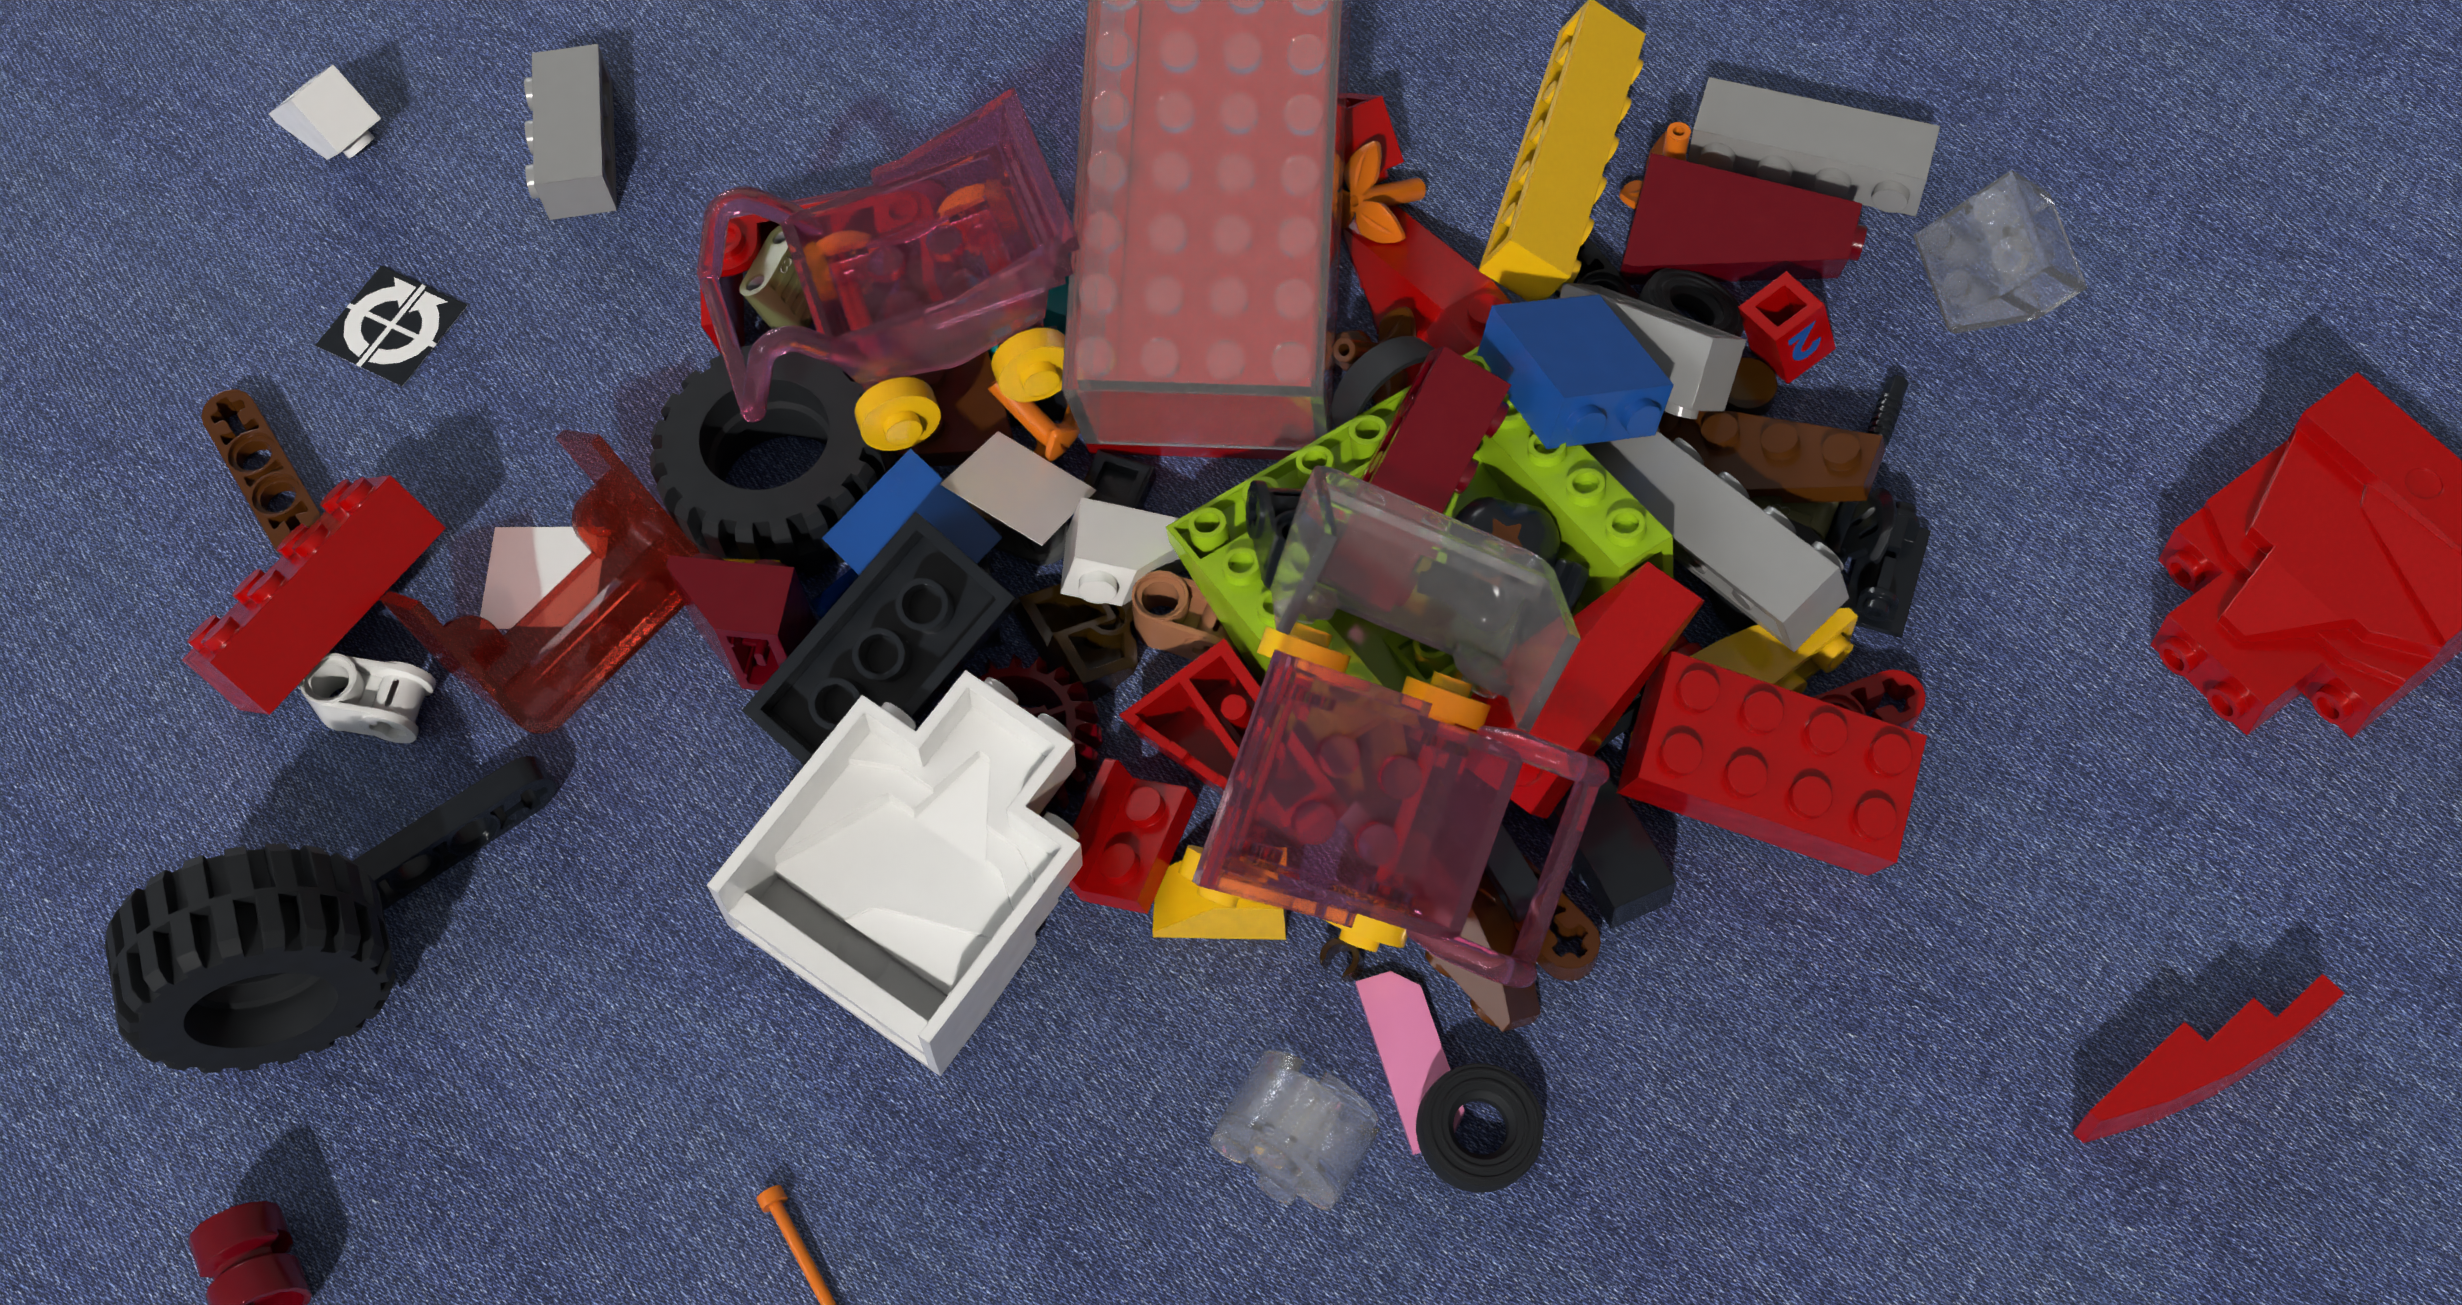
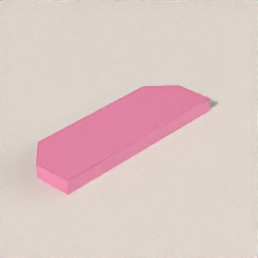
[1355,971,1465,1155]

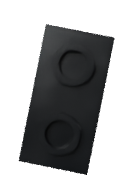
[1842,501,1931,638]

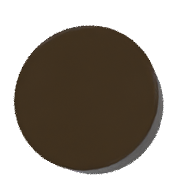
[1725,358,1777,416]

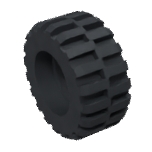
[649,342,896,578]
[105,844,396,1073]

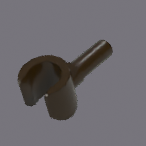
[1320,906,1391,982]

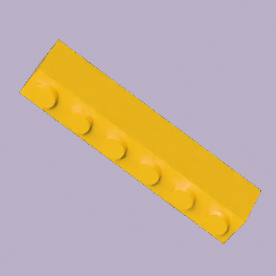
[1478,0,1646,302]

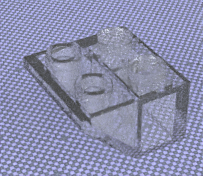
[1913,170,2088,334]

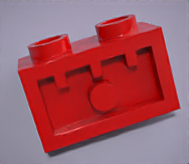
[1068,758,1198,914]

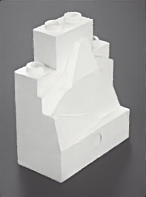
[707,670,1083,1076]

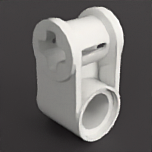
[299,653,436,744]

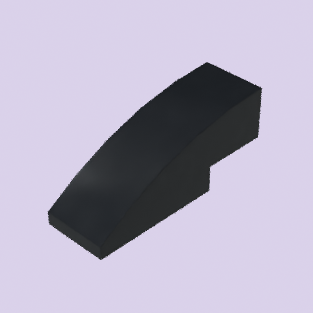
[1543,757,1676,929]

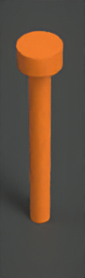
[756,1185,837,1305]

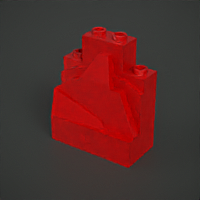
[2151,372,2462,739]

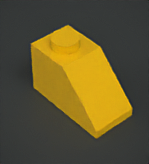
[1152,846,1288,940]

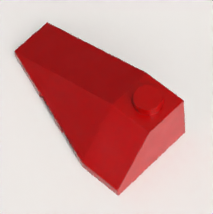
[1341,205,1512,387]
[1447,562,1704,819]

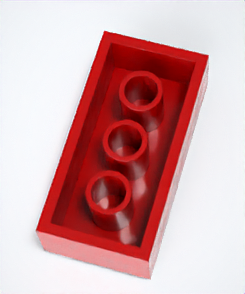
[182,475,446,715]
[1617,651,1927,876]

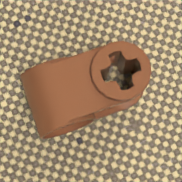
[1131,570,1240,660]

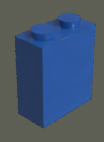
[1477,294,1674,449]

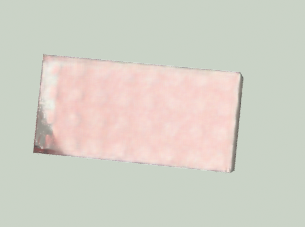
[1062,0,1351,460]

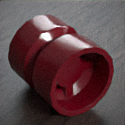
[188,1201,312,1305]

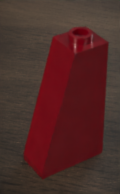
[1619,153,1867,285]

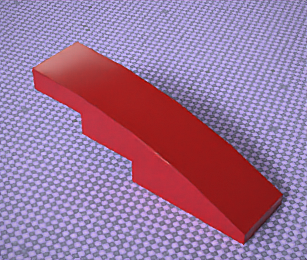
[2073,973,2345,1143]

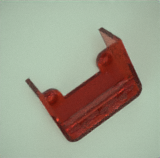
[380,430,700,734]

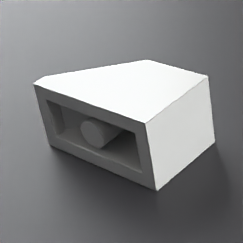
[269,65,381,160]
[1060,497,1186,606]

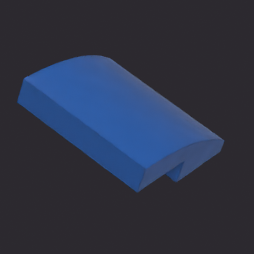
[822,448,1003,575]

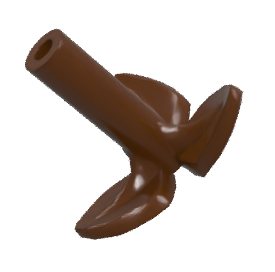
[1333,306,1416,404]

